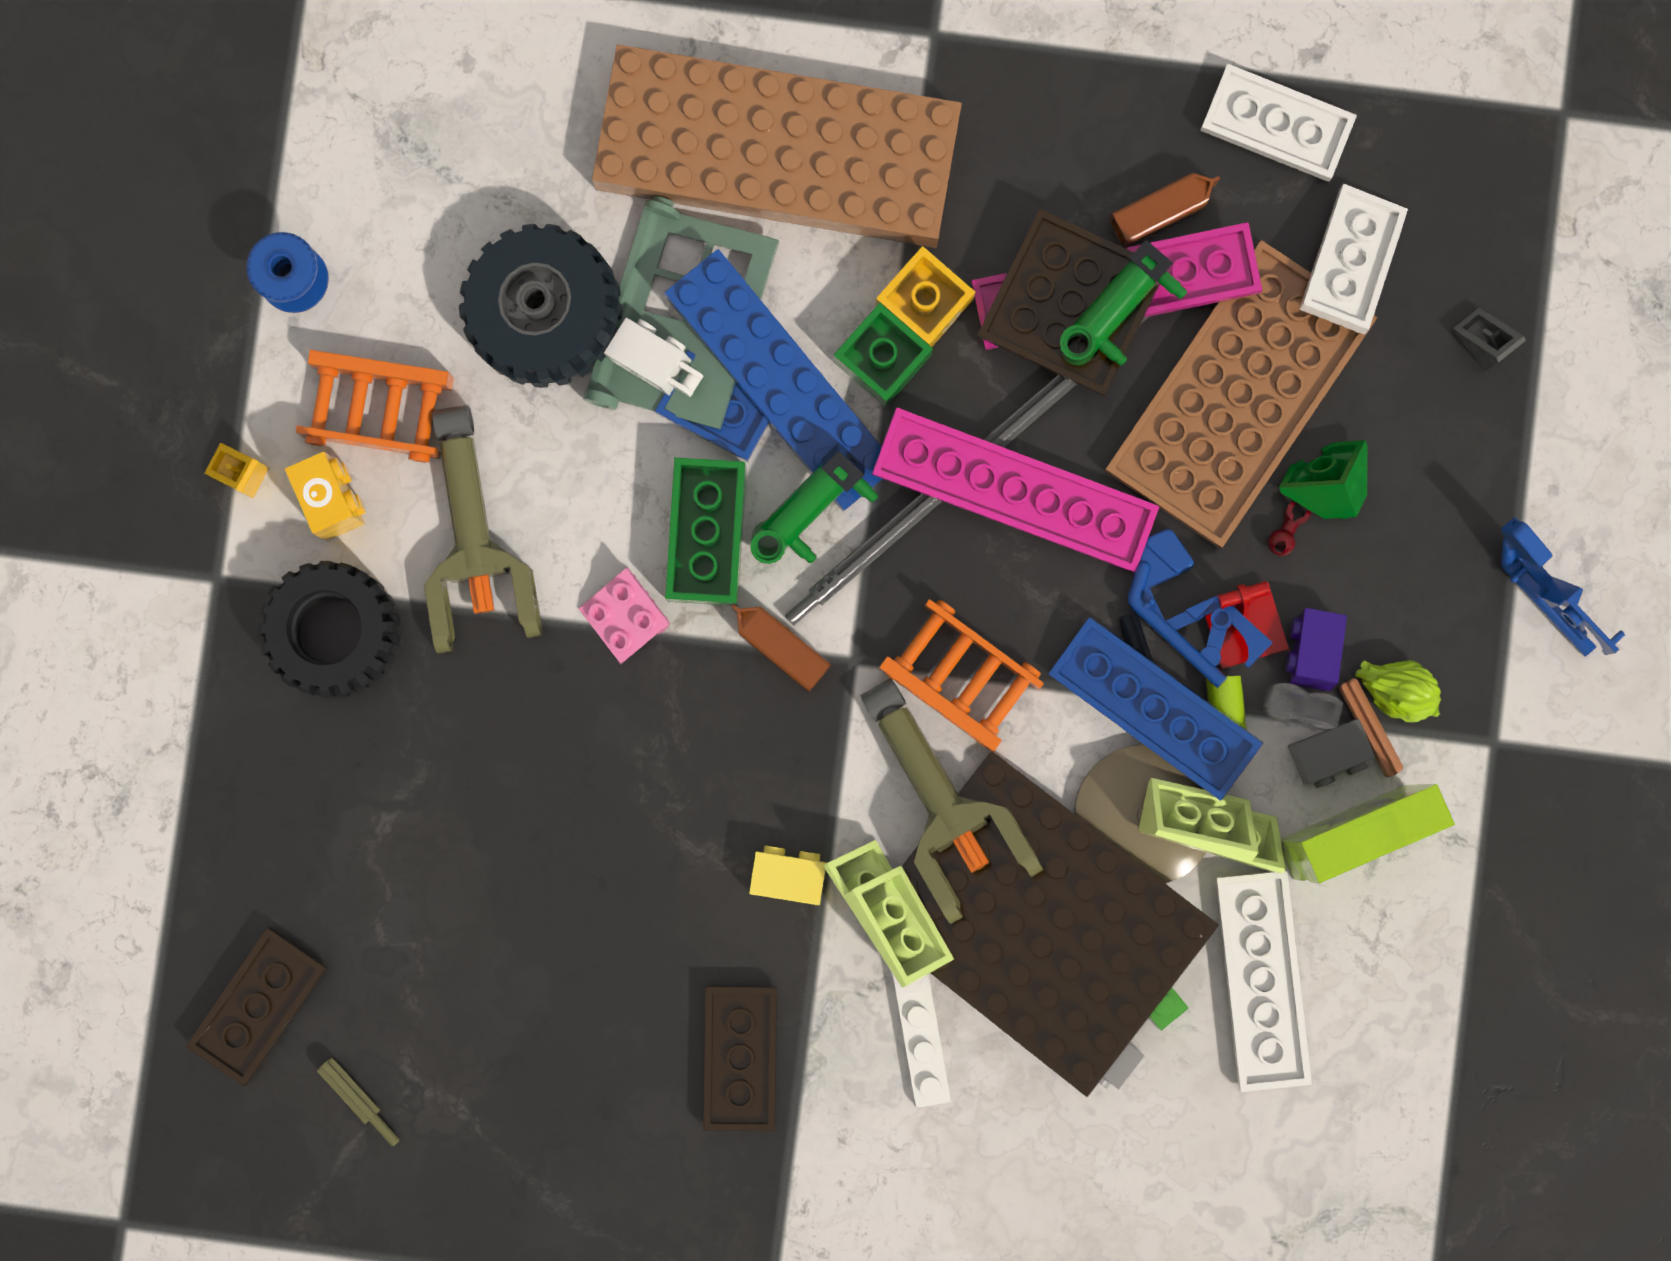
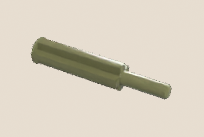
[316,1057,399,1146]

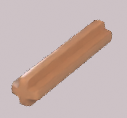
[1339,679,1403,777]

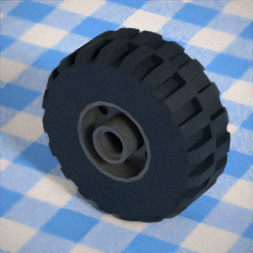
[459,224,623,388]

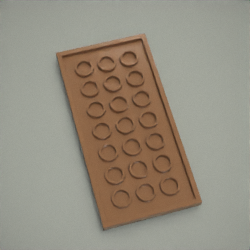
[1104,240,1378,549]

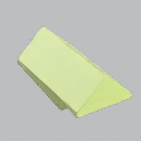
[1138,778,1286,874]
[823,840,954,988]

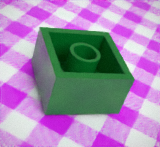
[833,303,933,408]

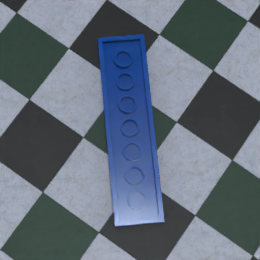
[663,249,882,511]

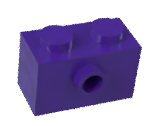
[1285,608,1347,691]

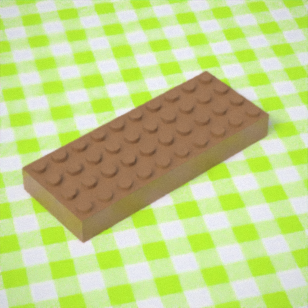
[592,44,962,248]

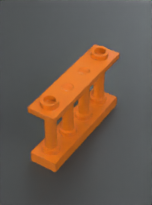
[295,350,454,463]
[879,599,1044,752]

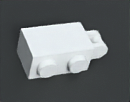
[604,318,704,397]

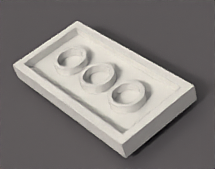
[1200,64,1357,182]
[1299,184,1408,335]

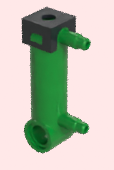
[1060,240,1187,366]
[750,442,878,564]

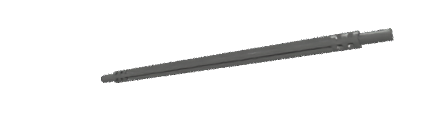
[784,316,1150,626]

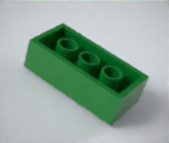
[665,457,747,606]

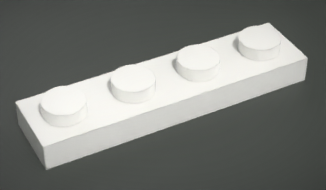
[892,973,951,1108]

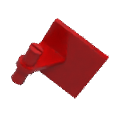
[1200,581,1289,669]

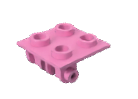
[579,567,670,664]

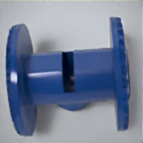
[246,232,329,313]

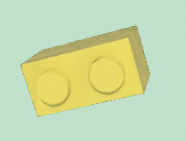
[749,846,827,905]

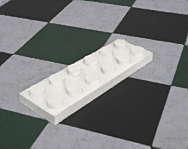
[1215,871,1312,1092]

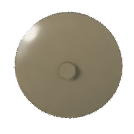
[1074,744,1206,883]

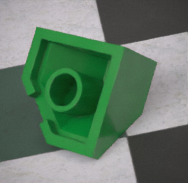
[1279,440,1367,519]

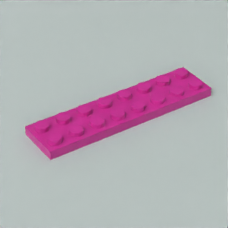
[972,222,1263,350]
[871,408,1160,572]

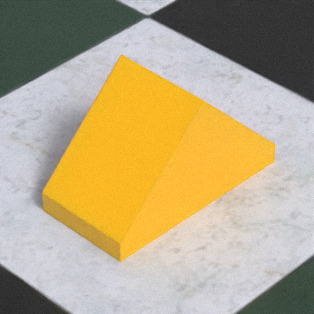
[204,443,269,498]

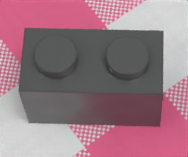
[1287,718,1375,788]

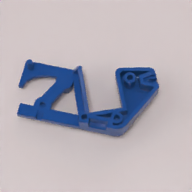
[1501,517,1625,657]
[1127,529,1273,689]

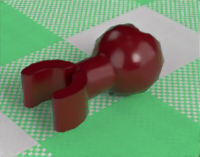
[1268,502,1311,556]

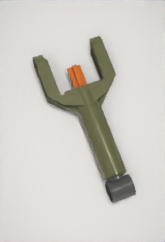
[424,404,542,654]
[860,677,1044,924]

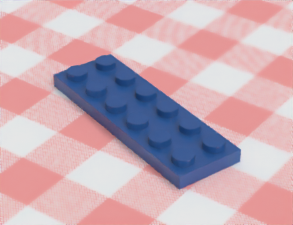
[1049,617,1264,801]

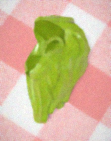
[1355,660,1441,723]

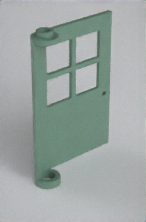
[583,196,779,430]

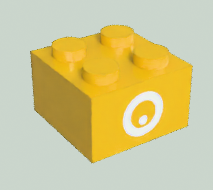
[875,246,976,347]
[285,451,366,541]

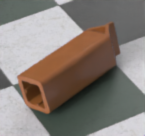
[1109,173,1220,248]
[732,604,831,693]

